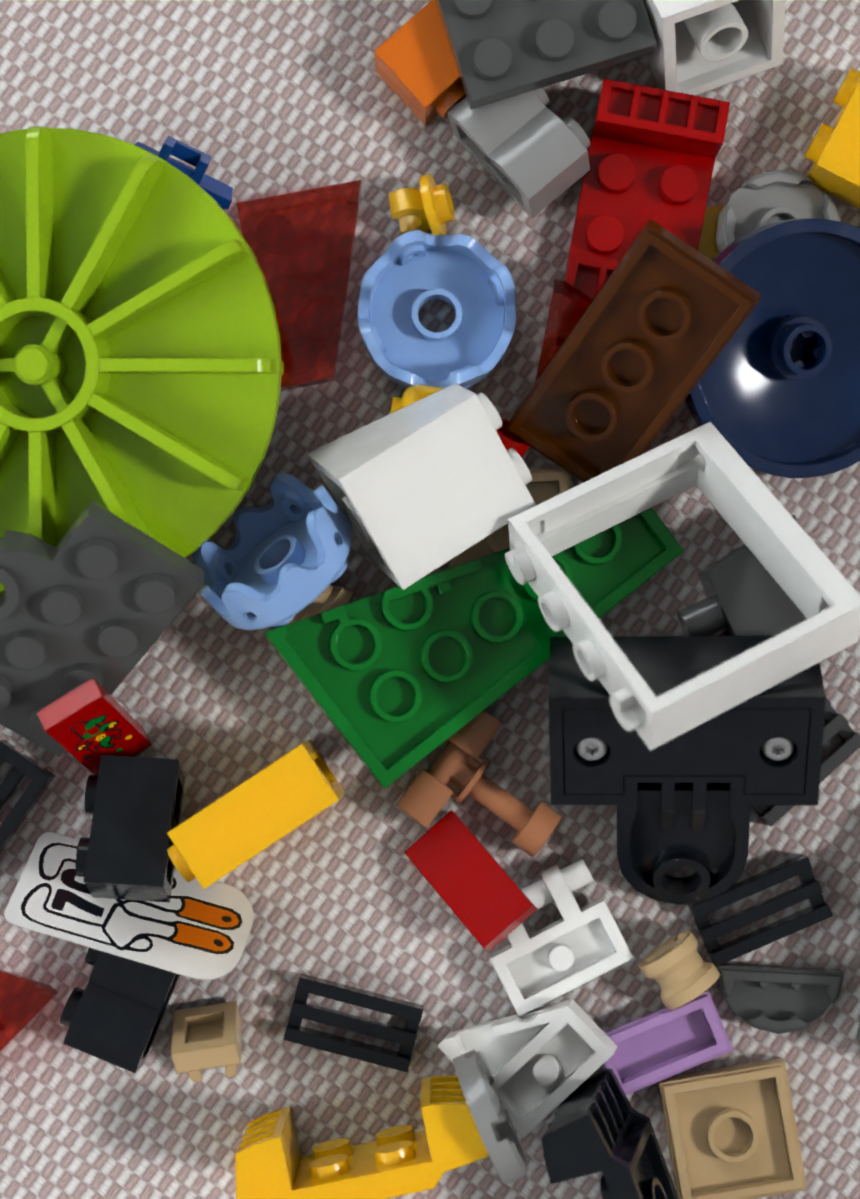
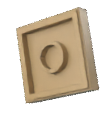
[657,1057,808,1199]

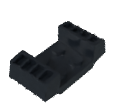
[542,1068,678,1199]

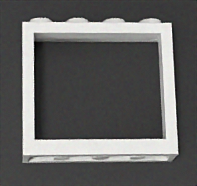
[504,422,860,751]

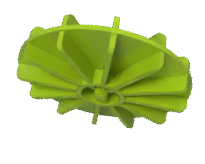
[0,126,284,592]

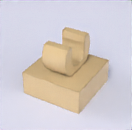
[171,1001,241,1083]

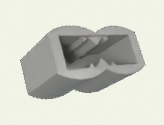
[447,87,591,218]

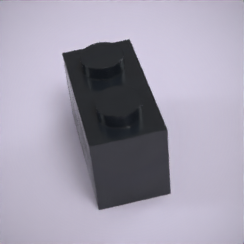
[76,754,185,903]

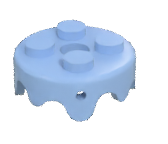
[358,230,516,389]
[193,473,353,631]

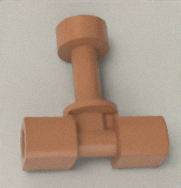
[396,710,562,857]

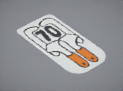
[4,832,254,980]

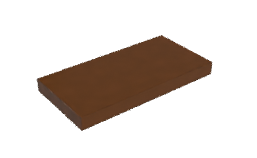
[504,218,761,482]

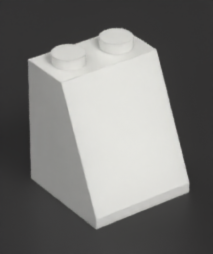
[643,0,785,95]
[308,383,536,590]

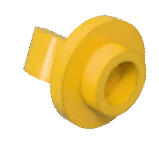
[389,174,455,235]

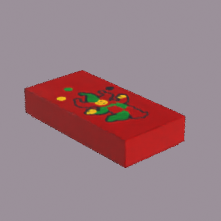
[36,678,152,775]

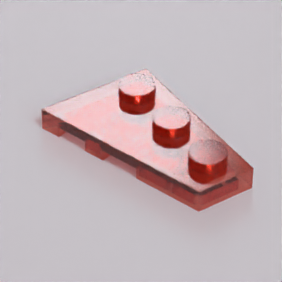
[236,180,362,391]

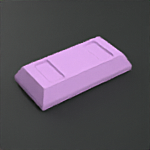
[601,990,733,1095]

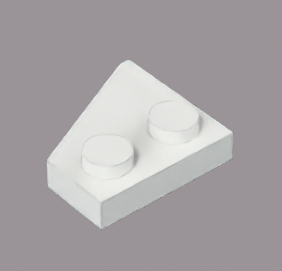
[438,999,618,1138]

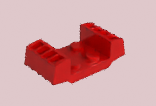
[557,79,730,321]

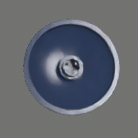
[685,218,860,478]

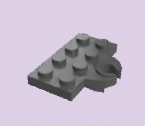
[0,501,205,757]

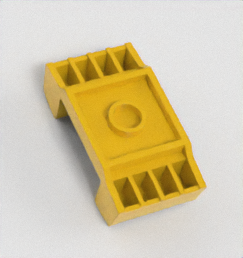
[235,1075,489,1199]

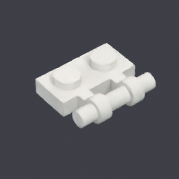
[489,858,633,1017]

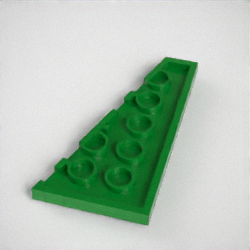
[263,508,684,789]

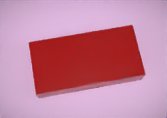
[404,810,537,952]

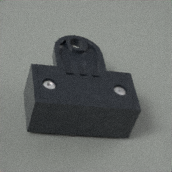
[548,636,826,905]

